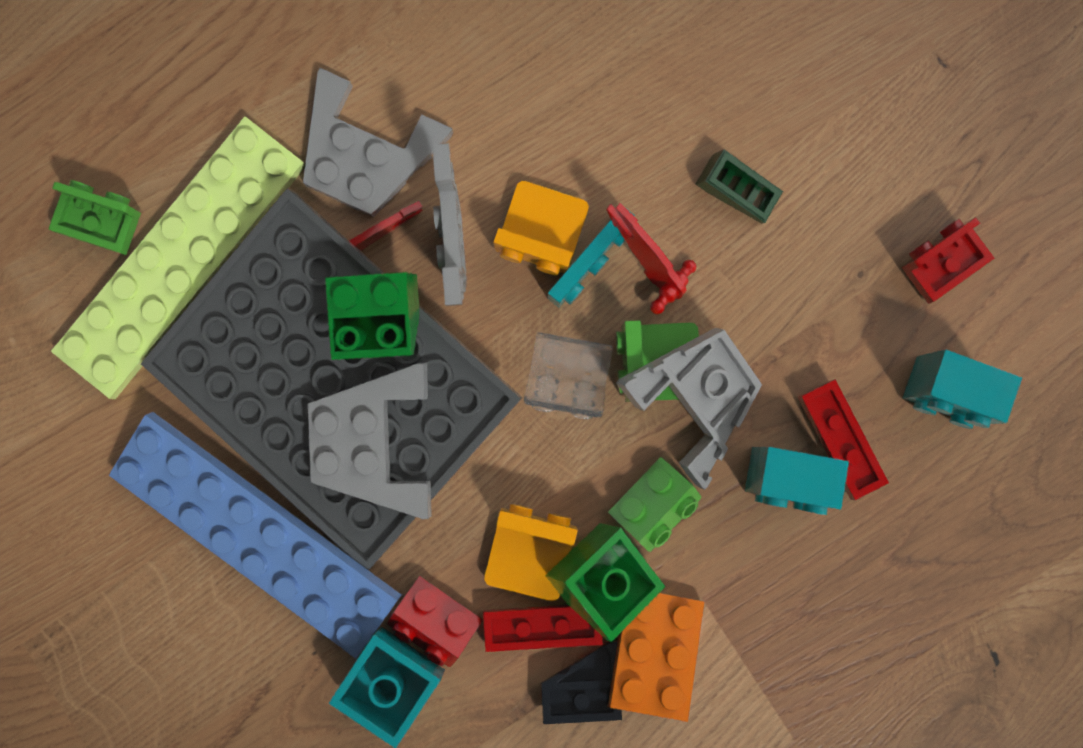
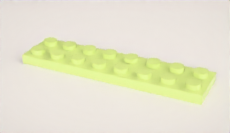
[51,117,305,399]

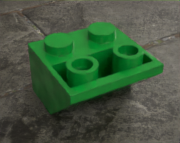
[325,272,420,360]

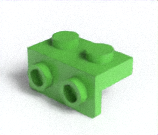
[48,180,141,255]
[608,457,702,552]

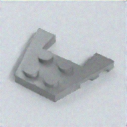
[303,68,453,218]
[432,143,467,306]
[616,328,762,490]
[308,363,432,519]

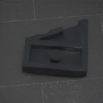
[541,641,622,725]

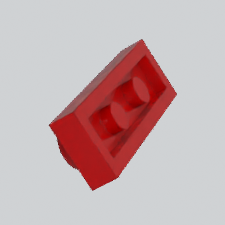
[798,379,889,500]
[483,605,603,652]

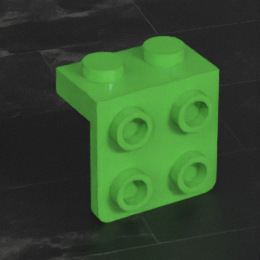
[616,320,699,402]

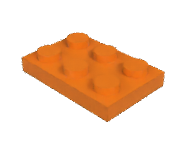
[608,593,704,722]

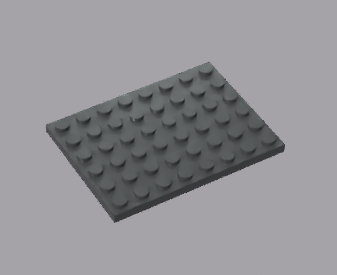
[141,188,523,570]

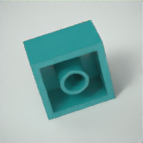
[902,349,1022,429]
[745,447,849,515]
[329,627,445,748]

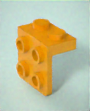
[493,181,589,275]
[484,504,578,601]

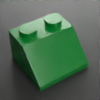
[545,523,665,642]

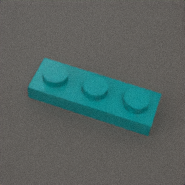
[547,209,635,308]

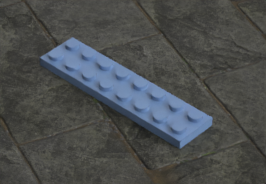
[109,412,401,658]

